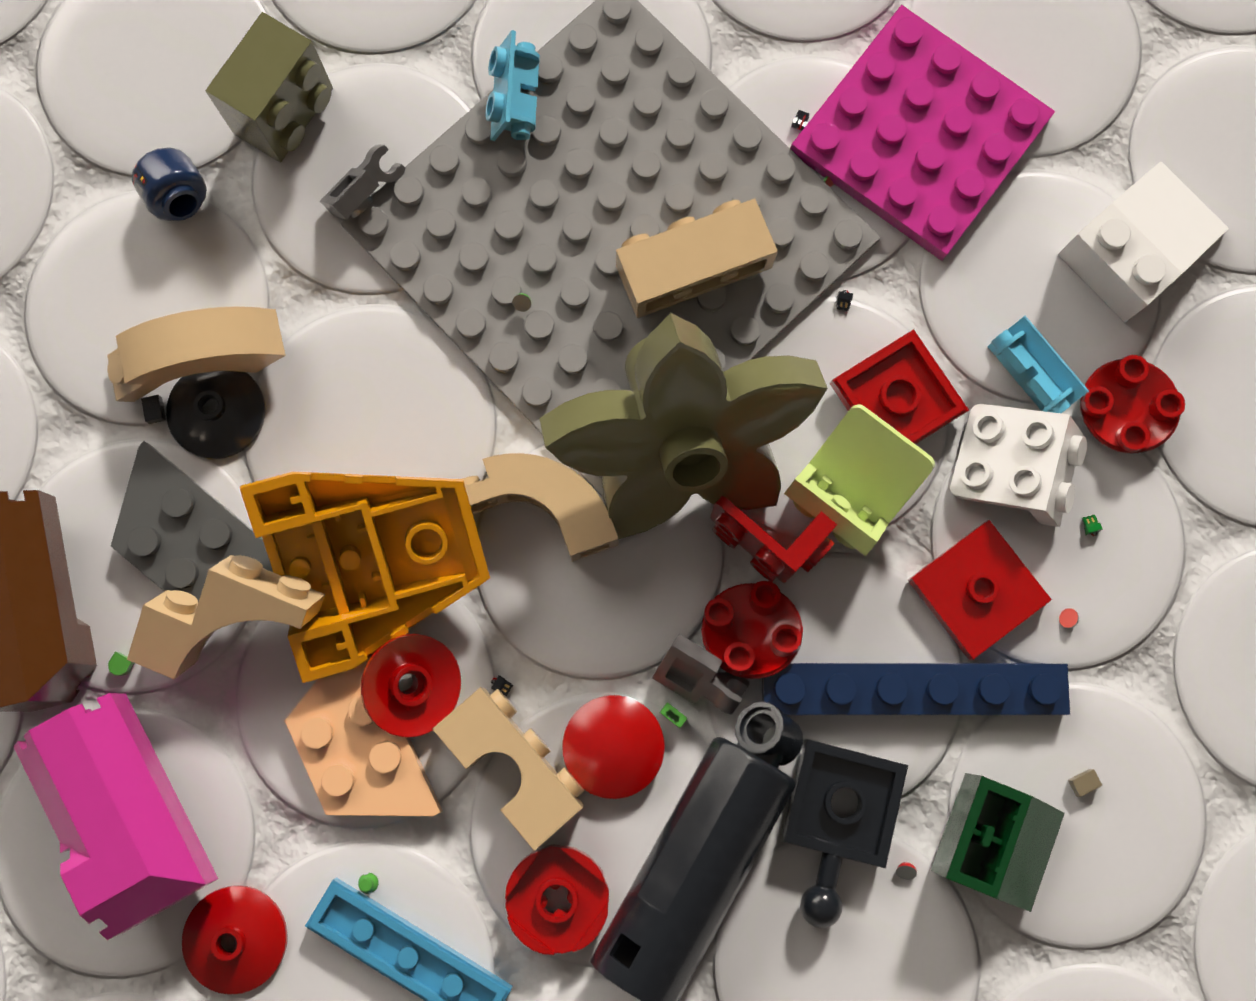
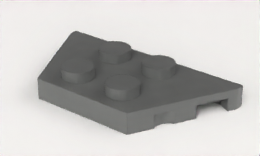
[111,441,273,602]

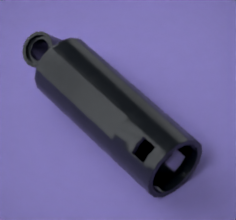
[590,702,803,1001]

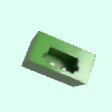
[659,702,687,728]

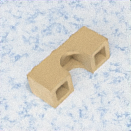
[433,687,584,851]

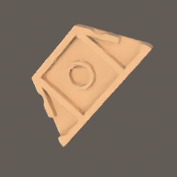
[285,654,443,816]

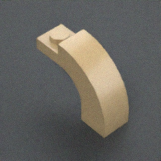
[107,306,286,402]
[462,453,619,562]

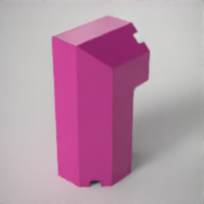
[13,693,218,940]

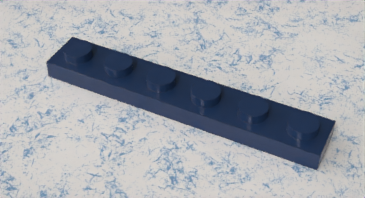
[762,663,1070,715]

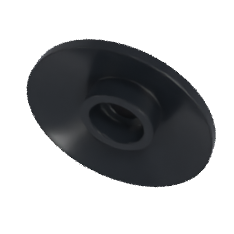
[166,371,266,459]

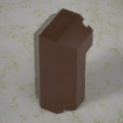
[0,490,97,712]

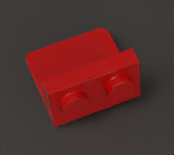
[710,496,837,583]

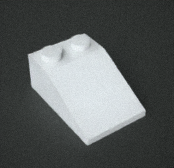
[1058,162,1229,323]

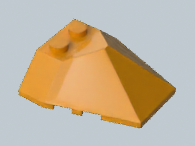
[240,471,490,683]

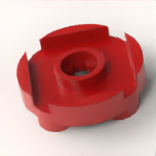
[505,844,609,955]

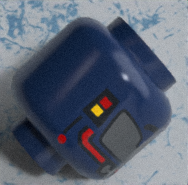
[132,147,207,221]

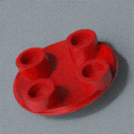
[1080,355,1186,454]
[701,580,803,679]
[562,695,665,799]

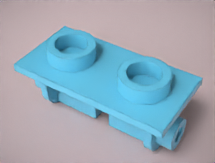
[485,30,540,141]
[987,315,1089,414]

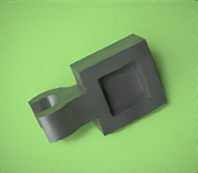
[320,144,406,219]
[652,634,750,715]

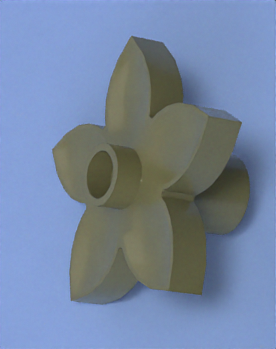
[539,313,828,539]

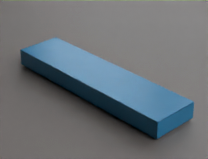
[305,877,513,1001]

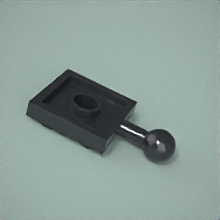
[781,739,908,928]

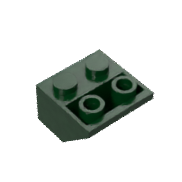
[931,773,1065,912]

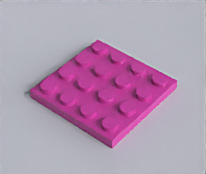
[790,4,1055,261]

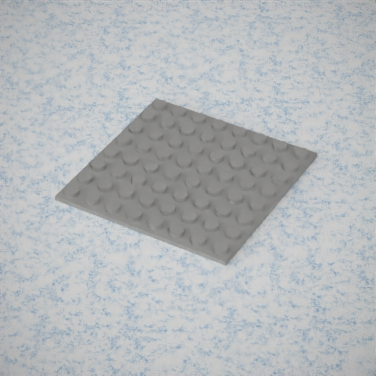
[341,0,881,497]

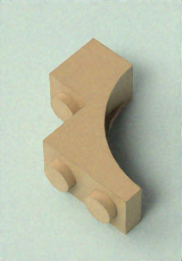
[127,555,325,679]

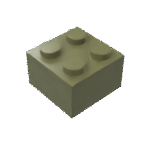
[205,11,333,163]

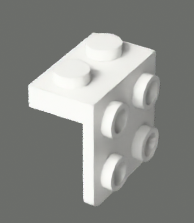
[950,404,1087,527]

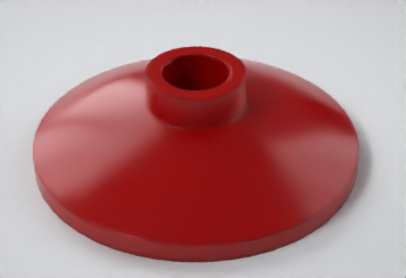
[361,634,461,737]
[182,886,288,995]

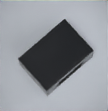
[141,395,166,424]

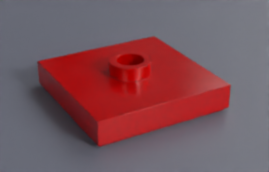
[830,329,969,445]
[907,520,1052,660]

